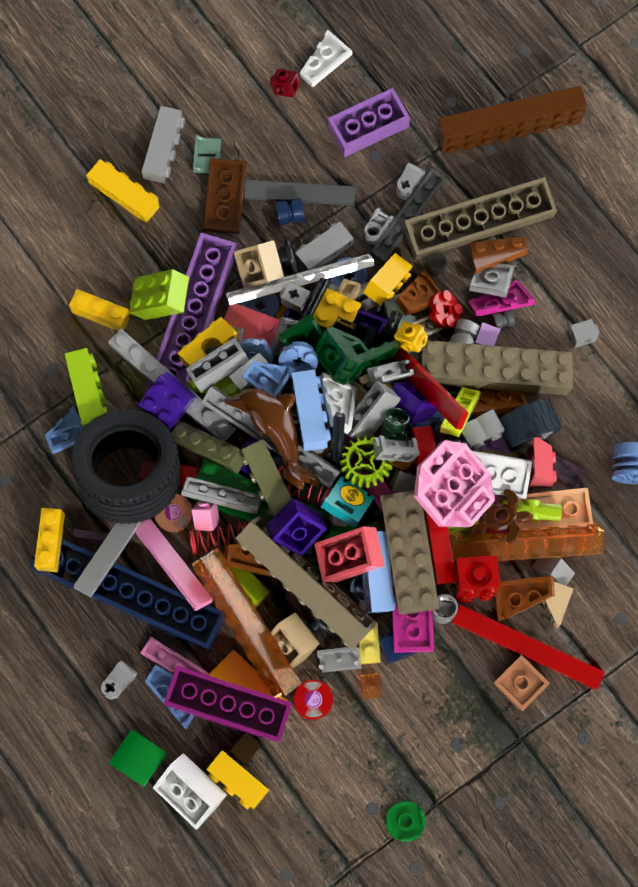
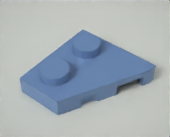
[242,361,296,397]
[45,406,83,454]

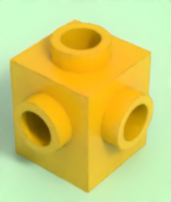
[394,321,428,353]

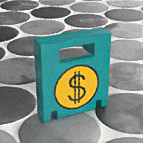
[321,476,375,528]

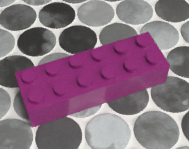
[164,666,292,743]

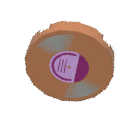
[155,494,193,533]

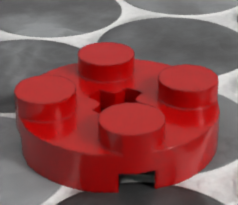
[428,290,463,329]

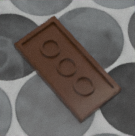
[203,158,247,234]

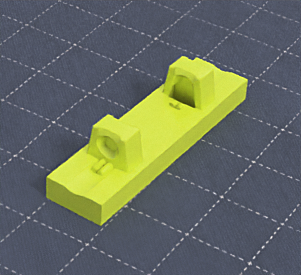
[440,387,481,437]

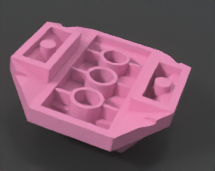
[414,440,495,527]

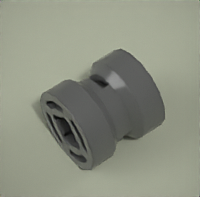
[491,310,515,330]

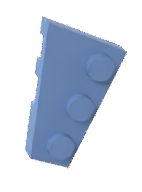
[145,664,194,730]

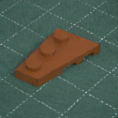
[395,270,441,316]
[223,544,274,578]
[496,576,555,622]

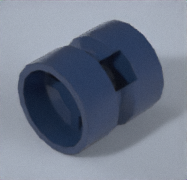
[275,198,305,226]

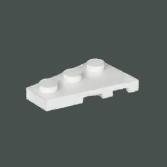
[300,30,352,87]
[320,373,357,434]

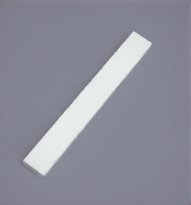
[226,254,375,305]

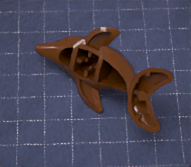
[224,388,320,489]

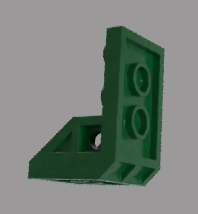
[279,314,329,398]
[314,327,401,385]

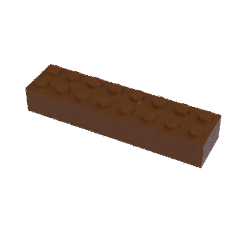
[436,86,587,154]

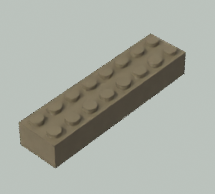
[403,177,557,261]
[418,340,573,396]
[235,515,376,649]

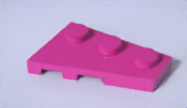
[468,280,535,317]

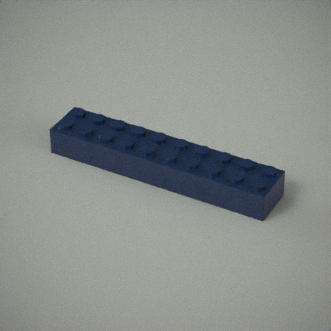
[29,539,226,652]

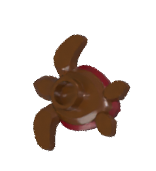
[475,489,533,544]

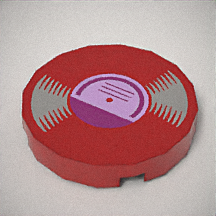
[294,680,333,720]

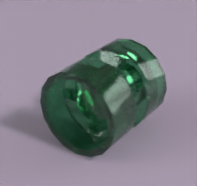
[380,408,410,441]

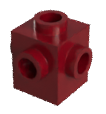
[270,69,300,98]

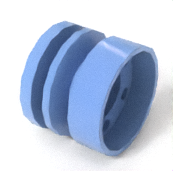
[612,442,638,484]

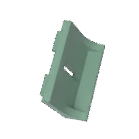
[193,134,221,174]

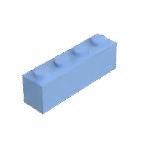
[291,369,331,451]
[362,531,396,613]

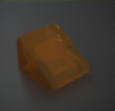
[359,673,381,699]

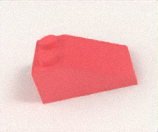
[224,304,280,347]
[526,438,556,488]

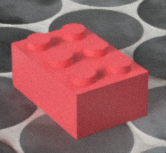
[314,527,385,582]

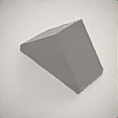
[531,551,575,586]

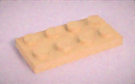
[518,488,593,534]

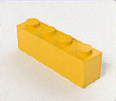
[86,159,159,223]

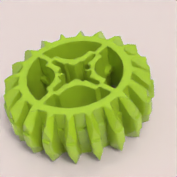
[340,435,393,488]

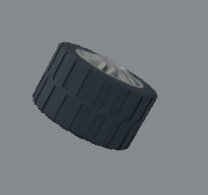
[499,398,562,451]

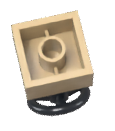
[234,237,298,288]
[264,607,335,672]

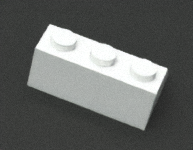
[153,753,227,830]

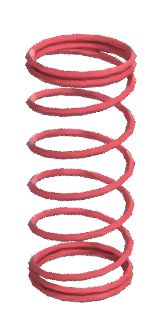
[277,465,333,510]
[189,521,248,555]

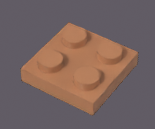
[493,655,550,712]

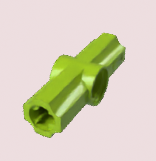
[502,499,562,523]

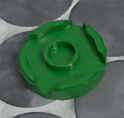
[386,801,426,842]

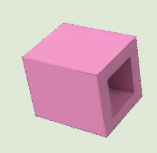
[192,500,220,531]

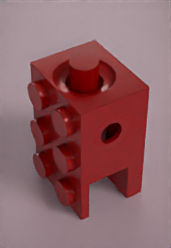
[454,555,500,603]

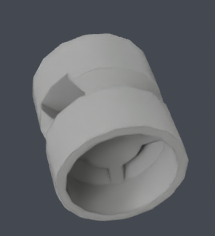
[356,282,385,314]
[450,319,480,344]
[432,594,458,624]

